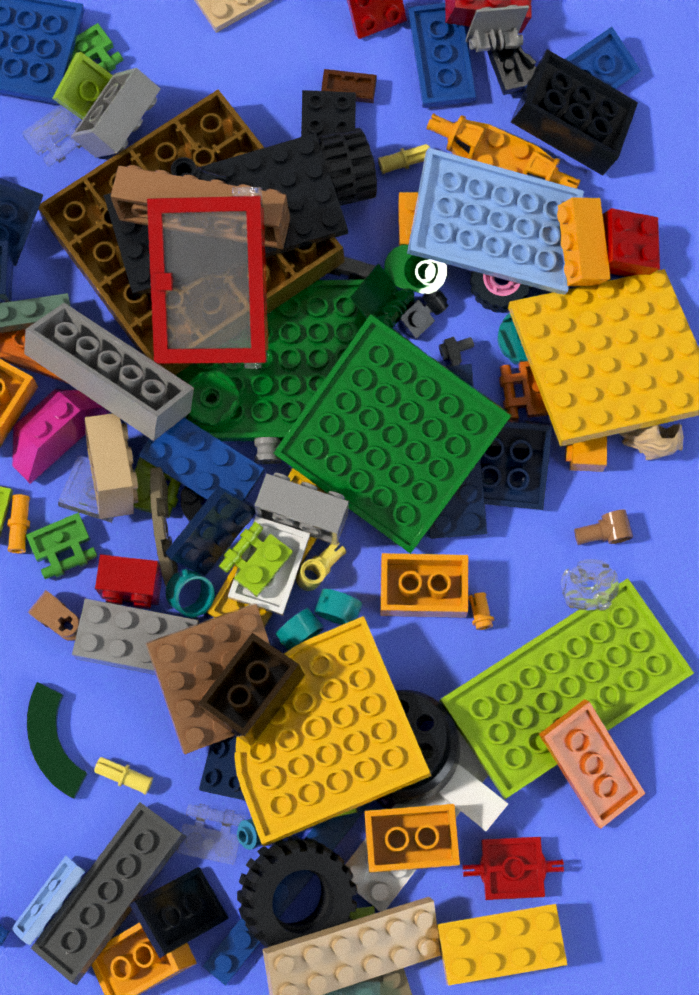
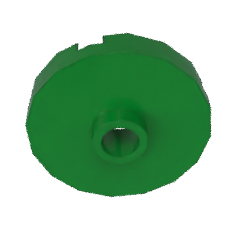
[188,371,240,427]

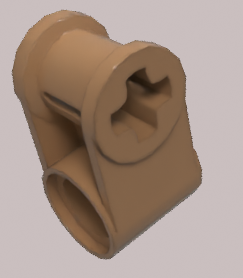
[28,590,80,641]

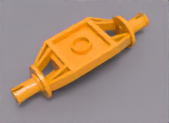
[426,113,581,189]

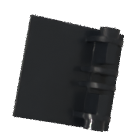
[301,90,356,141]

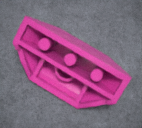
[12,389,110,484]

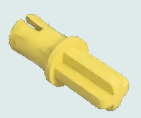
[378,144,430,175]
[94,757,153,795]

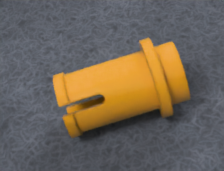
[468,592,495,630]

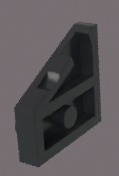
[487,44,537,95]

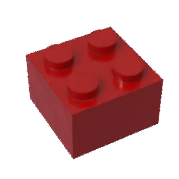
[602,208,660,277]
[95,554,162,609]

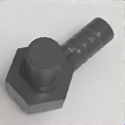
[438,337,474,366]

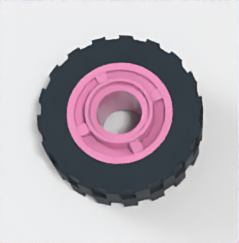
[470,271,531,313]

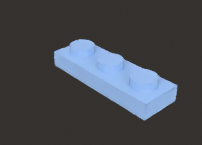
[11,855,85,945]

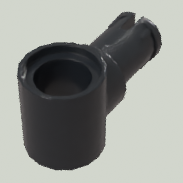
[171,157,228,184]

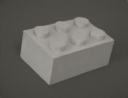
[71,67,161,158]
[254,473,349,546]

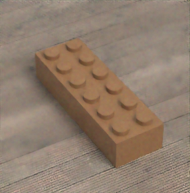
[110,165,290,249]

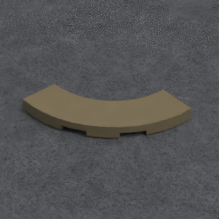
[150,467,178,587]

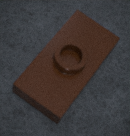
[321,69,377,103]

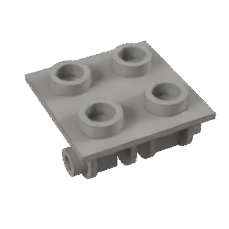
[465,5,529,52]

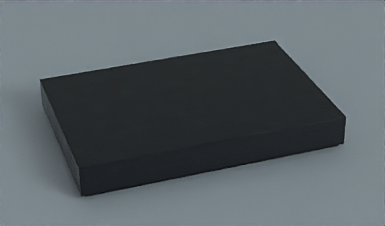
[130,867,229,958]

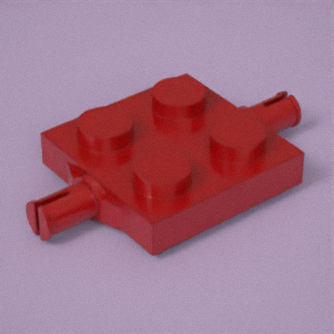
[462,837,564,900]

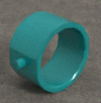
[166,569,215,618]
[314,588,362,625]
[275,608,324,651]

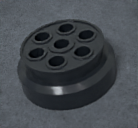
[381,690,460,804]

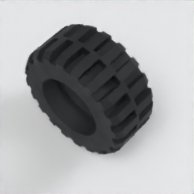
[237,836,358,947]

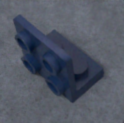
[199,737,246,802]

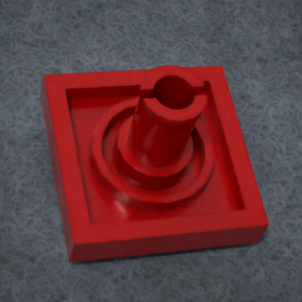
[347,0,407,39]

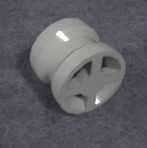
[254,437,282,464]

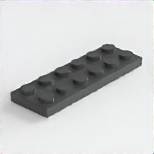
[30,802,186,985]

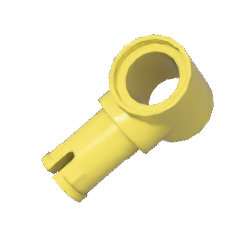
[296,542,346,591]

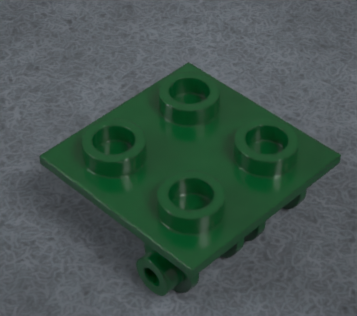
[350,263,415,328]

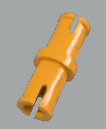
[7,494,30,554]

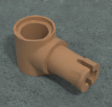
[574,509,633,545]

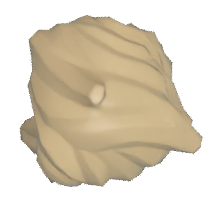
[619,423,684,460]

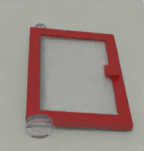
[147,187,268,369]

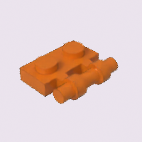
[499,361,548,419]

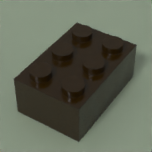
[198,633,305,747]

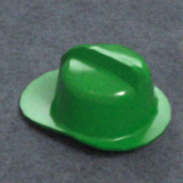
[384,245,447,294]

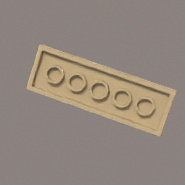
[263,897,441,995]

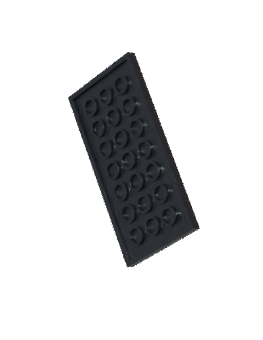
[104,133,348,297]

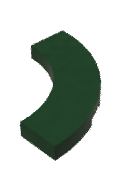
[27,682,88,800]

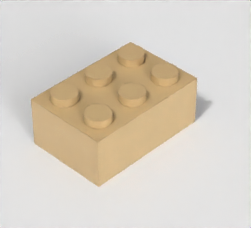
[85,413,138,519]

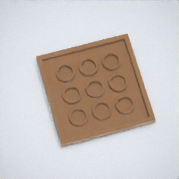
[145,603,270,754]

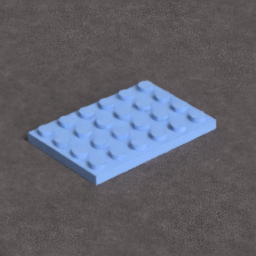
[407,148,584,295]

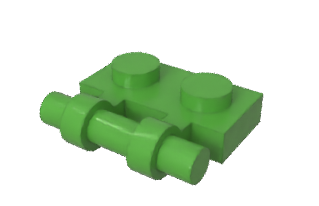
[69,23,124,73]
[26,512,98,580]

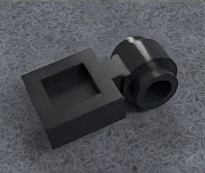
[397,290,449,339]

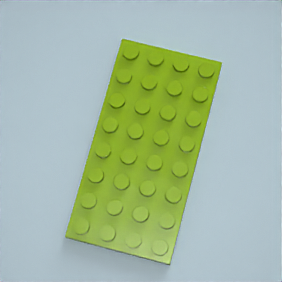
[439,578,694,800]

